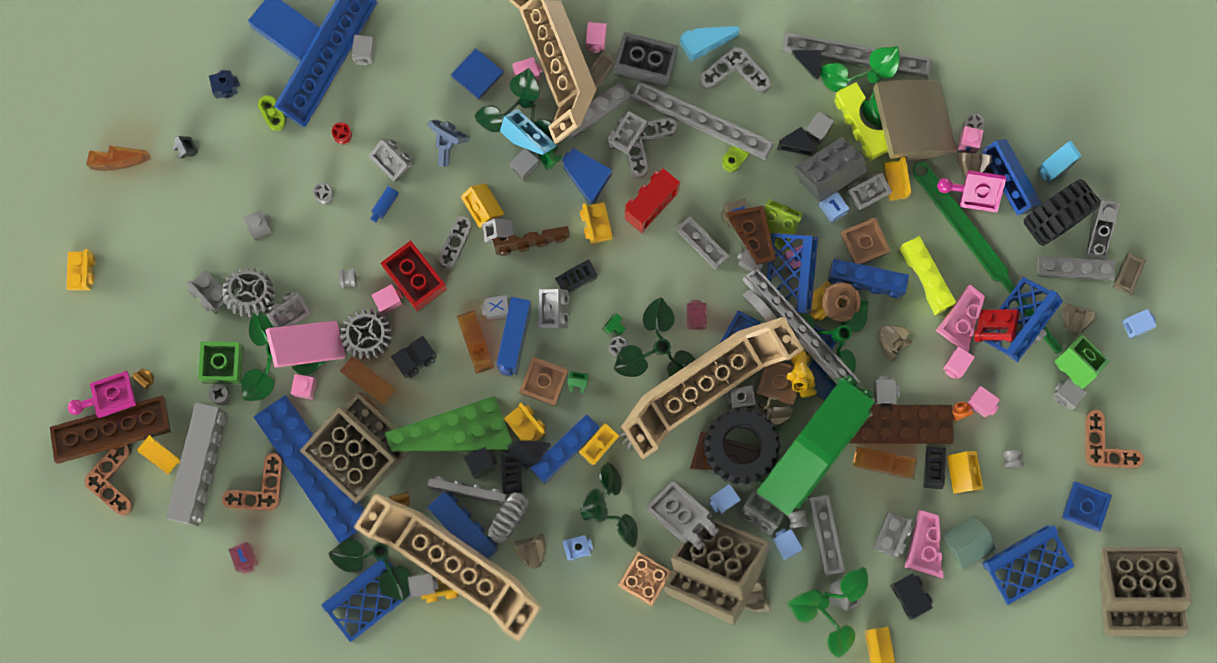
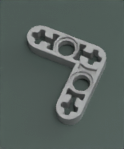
[700,47,770,93]
[627,118,677,179]
[742,289,778,322]

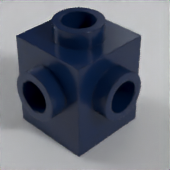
[209,70,240,99]

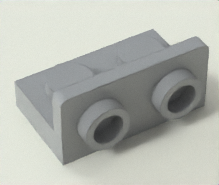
[608,111,648,155]
[368,139,415,182]
[845,172,892,211]
[186,270,226,314]
[538,289,570,328]
[264,292,311,327]
[739,489,785,535]
[873,512,913,558]

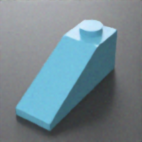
[680,26,740,62]
[500,109,556,155]
[1038,140,1082,184]

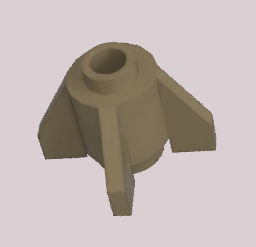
[957,153,992,176]
[1062,303,1097,335]
[878,325,912,361]
[758,397,793,428]
[514,533,546,569]
[744,580,770,613]

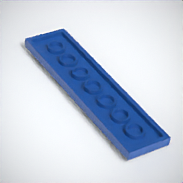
[274,0,378,127]
[254,395,365,543]

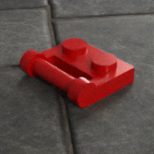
[974,310,1019,342]

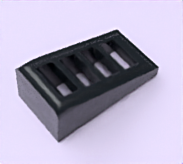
[555,259,598,293]
[923,446,946,489]
[500,453,523,494]

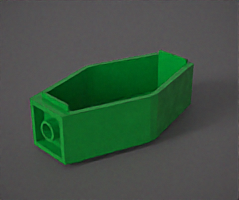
[757,376,875,516]

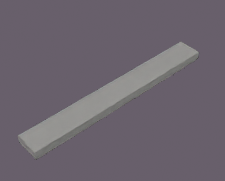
[782,32,932,78]
[632,81,774,161]
[742,267,861,384]

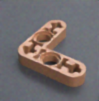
[1085,410,1144,469]
[84,445,133,516]
[222,453,283,511]

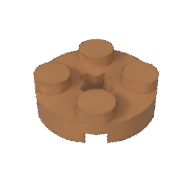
[822,282,861,322]

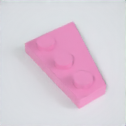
[936,285,985,352]
[904,510,944,578]

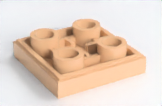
[618,552,672,606]

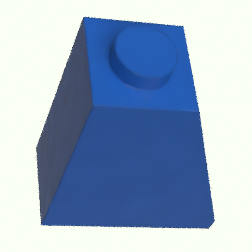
[562,148,612,205]

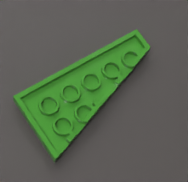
[385,396,512,452]

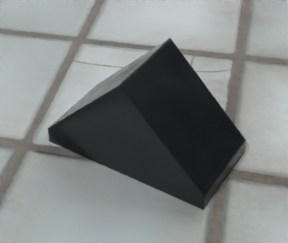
[791,50,821,80]
[777,126,816,156]
[507,440,551,469]

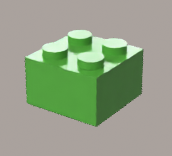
[1054,334,1110,389]
[198,341,244,384]

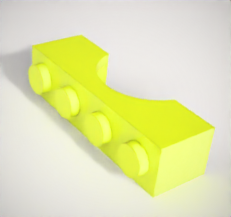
[834,82,888,161]
[899,236,956,315]

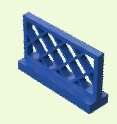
[767,233,818,313]
[983,277,1063,363]
[982,524,1074,605]
[321,558,411,642]

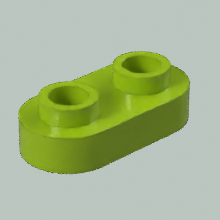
[258,95,286,131]
[722,145,750,172]

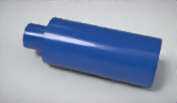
[370,186,399,223]

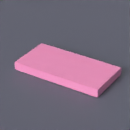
[266,321,346,367]

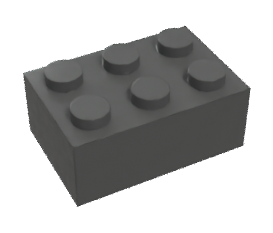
[614,32,678,87]
[796,137,867,202]

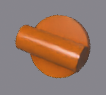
[952,402,973,421]

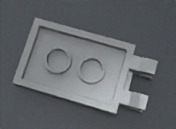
[646,481,719,550]

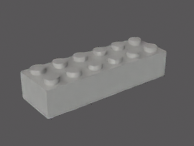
[166,403,228,527]

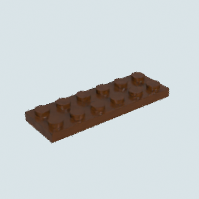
[50,395,171,464]
[848,405,954,444]

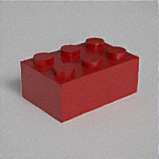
[624,168,680,234]
[380,240,447,312]

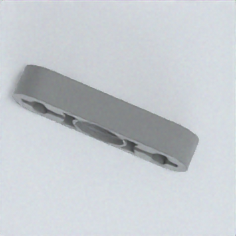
[439,216,472,269]

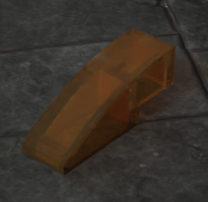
[86,145,151,171]
[457,310,494,374]
[340,357,396,406]
[853,447,918,480]

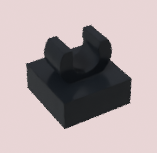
[172,136,199,159]

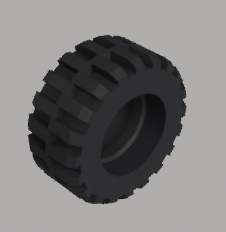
[1024,179,1100,246]
[704,407,781,485]

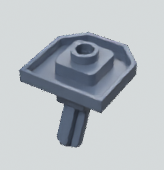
[428,119,470,167]

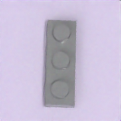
[676,216,729,270]

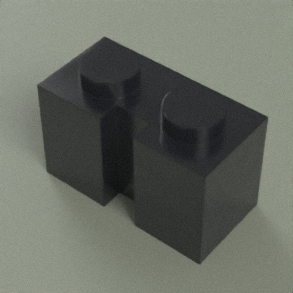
[391,335,437,379]
[464,447,497,479]
[890,573,933,620]

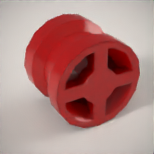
[331,122,352,144]

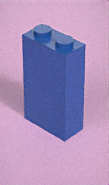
[248,0,320,62]
[496,297,532,376]

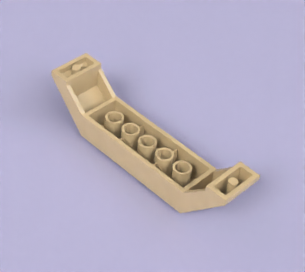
[508,0,597,144]
[621,317,804,460]
[354,494,541,642]

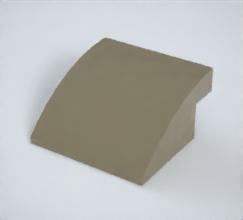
[873,79,957,162]
[300,393,410,504]
[664,518,770,625]
[1100,547,1192,637]

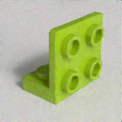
[764,199,803,252]

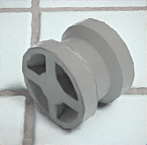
[963,113,984,130]
[313,182,334,204]
[338,268,357,289]
[609,336,628,358]
[208,384,231,406]
[1003,450,1024,468]
[787,510,809,529]

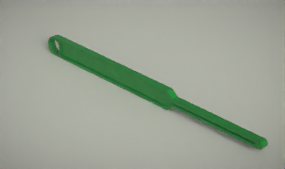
[912,162,1062,354]

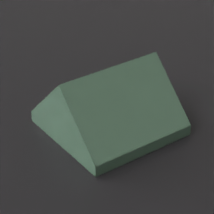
[941,516,995,569]

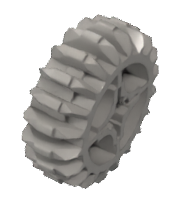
[222,267,275,317]
[340,309,393,360]
[488,493,529,544]

